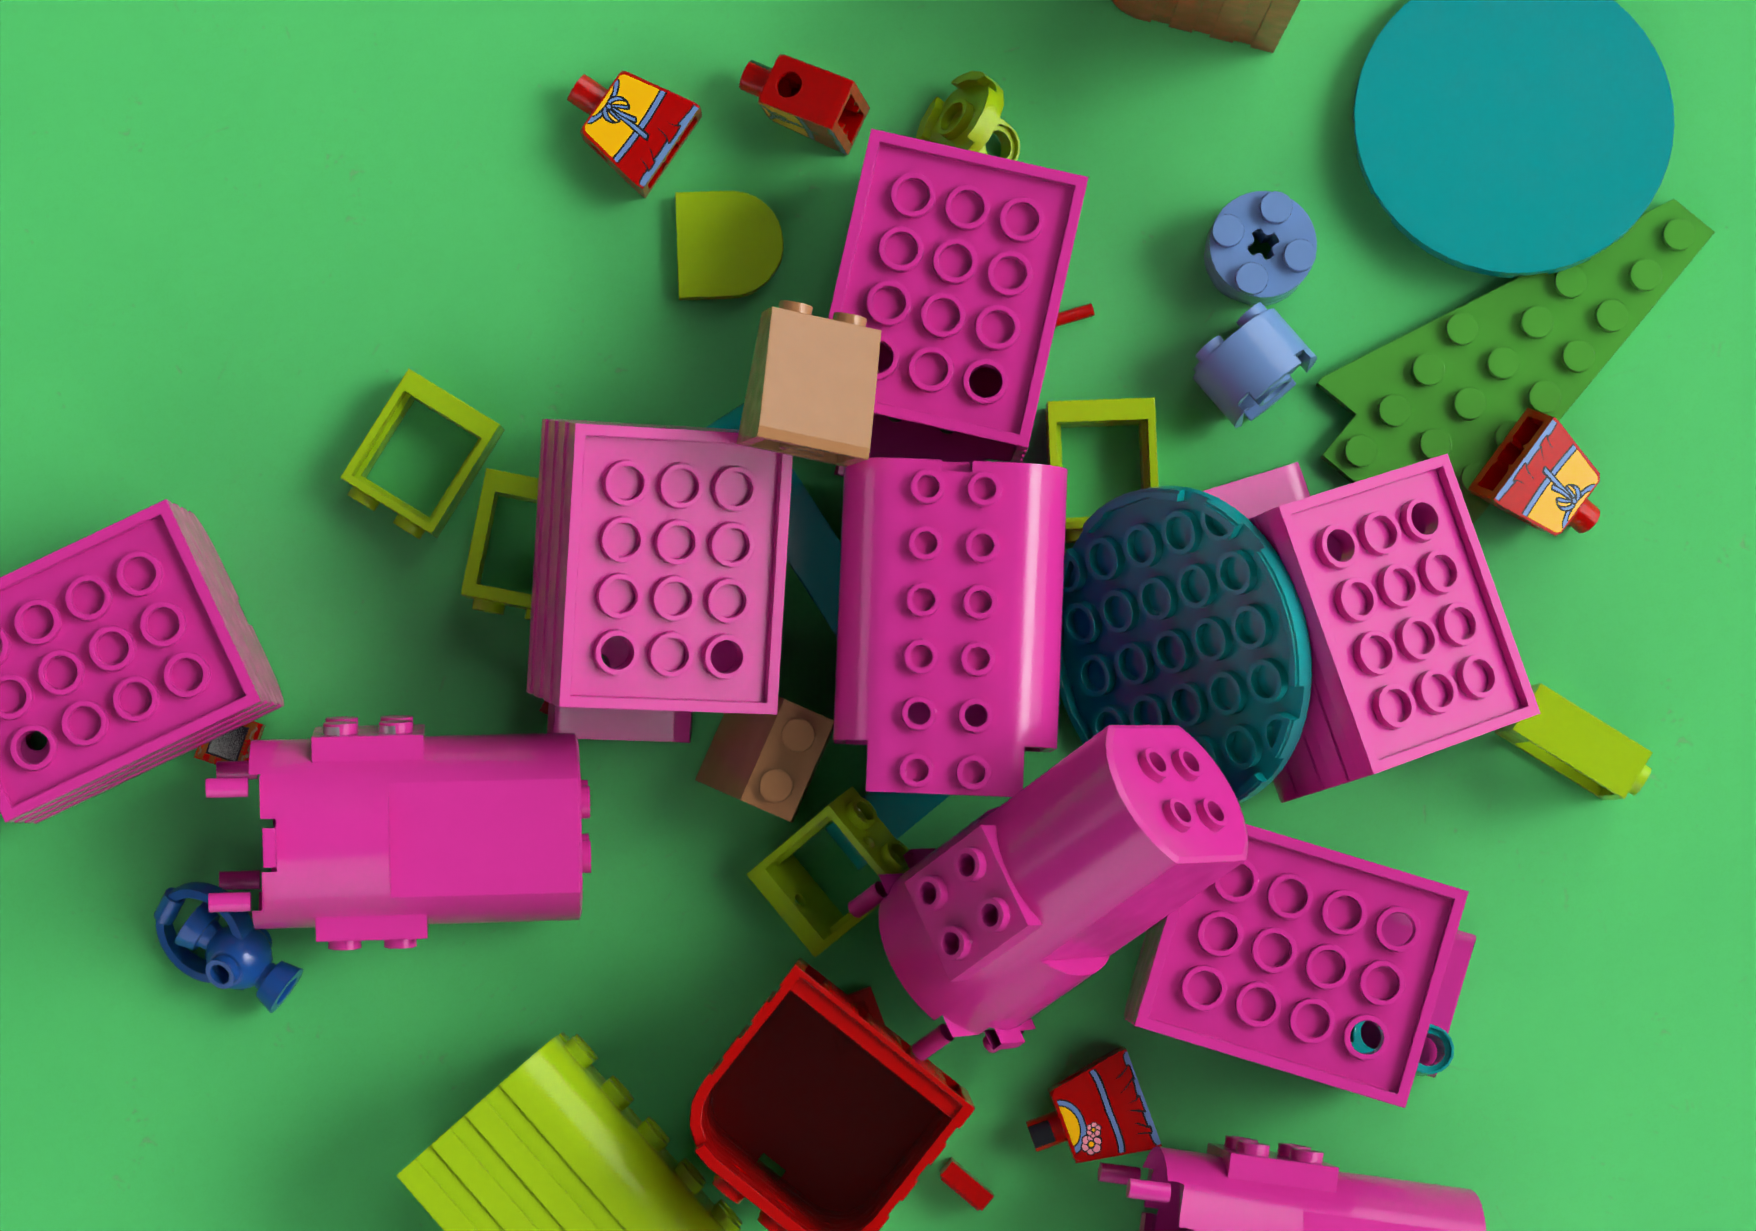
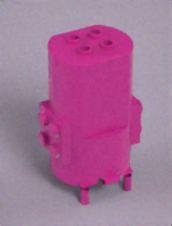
[205,715,591,950]
[848,725,1248,1061]
[1097,1135,1487,1231]

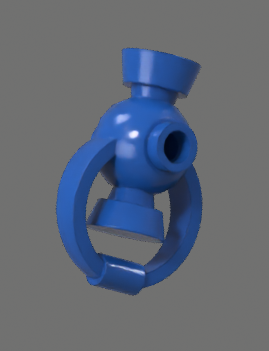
[154,882,303,1013]

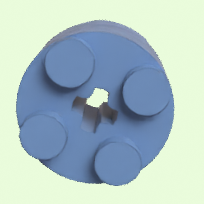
[1204,191,1317,306]
[1193,302,1317,428]

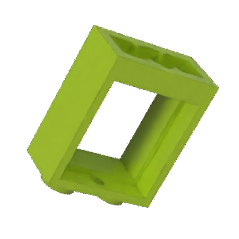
[340,368,505,540]
[1045,397,1159,543]
[461,468,539,620]
[1495,683,1653,800]
[746,786,909,957]

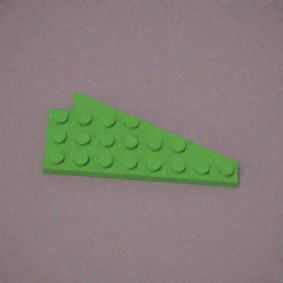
[1316,199,1715,524]

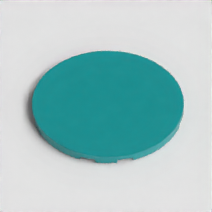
[1352,0,1675,278]
[1059,485,1312,804]

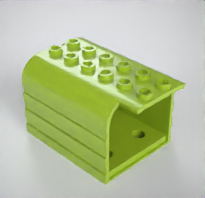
[396,1031,743,1231]

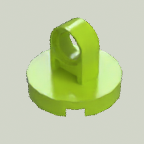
[915,71,1020,161]

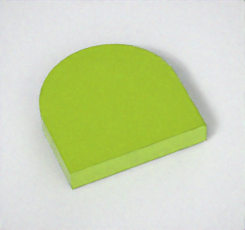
[675,191,784,300]

